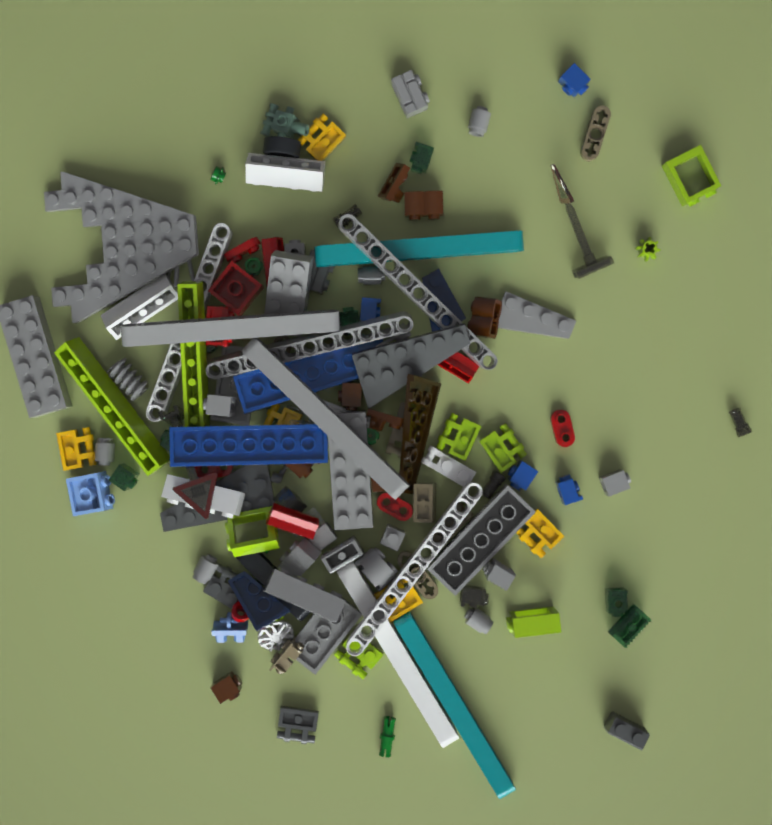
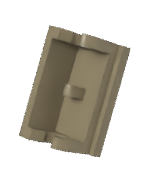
[413,483,436,523]

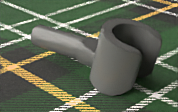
[271,464,288,484]

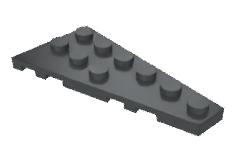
[352,323,470,408]
[160,465,276,532]

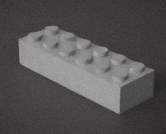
[0,295,73,418]
[328,410,373,530]
[427,483,535,596]

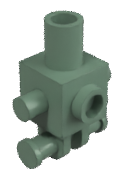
[260,103,310,139]

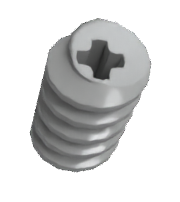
[107,358,148,401]

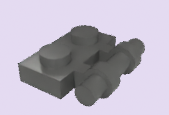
[203,564,239,609]
[277,706,319,744]

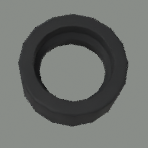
[263,136,301,158]

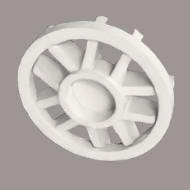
[258,621,294,652]

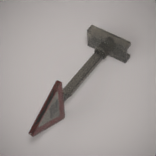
[550,164,614,279]
[158,405,218,519]

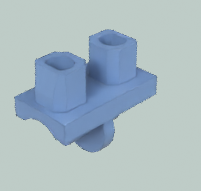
[211,612,248,643]

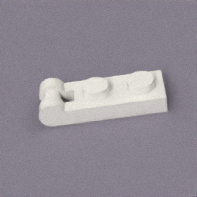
[421,445,476,487]

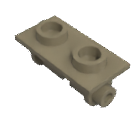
[269,635,304,674]

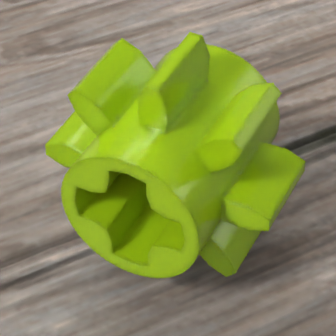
[635,237,661,262]

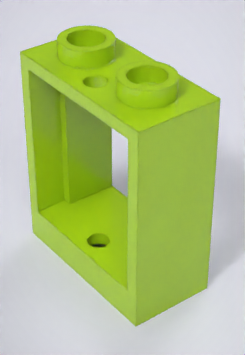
[662,145,721,207]
[225,506,280,557]
[506,606,562,638]

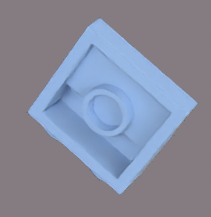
[66,471,115,516]

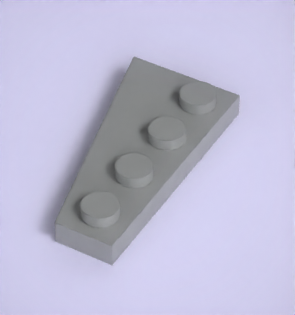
[498,292,576,339]

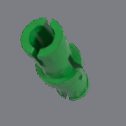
[379,716,396,758]

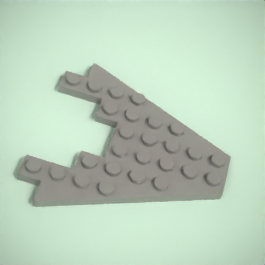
[44,172,199,323]

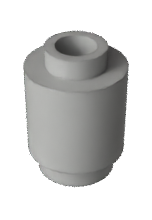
[468,106,491,137]
[95,438,115,466]
[192,554,219,584]
[464,607,494,634]

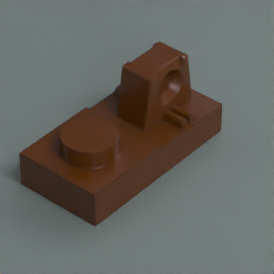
[378,163,410,203]
[366,408,404,431]

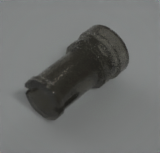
[333,204,362,228]
[729,407,753,437]
[482,470,506,499]

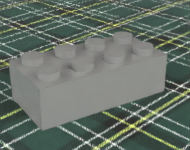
[264,250,314,337]

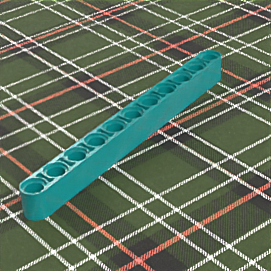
[314,231,524,267]
[393,611,516,799]

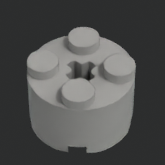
[354,547,398,592]

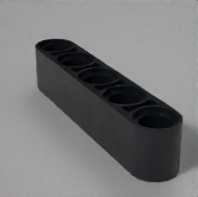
[236,552,310,621]

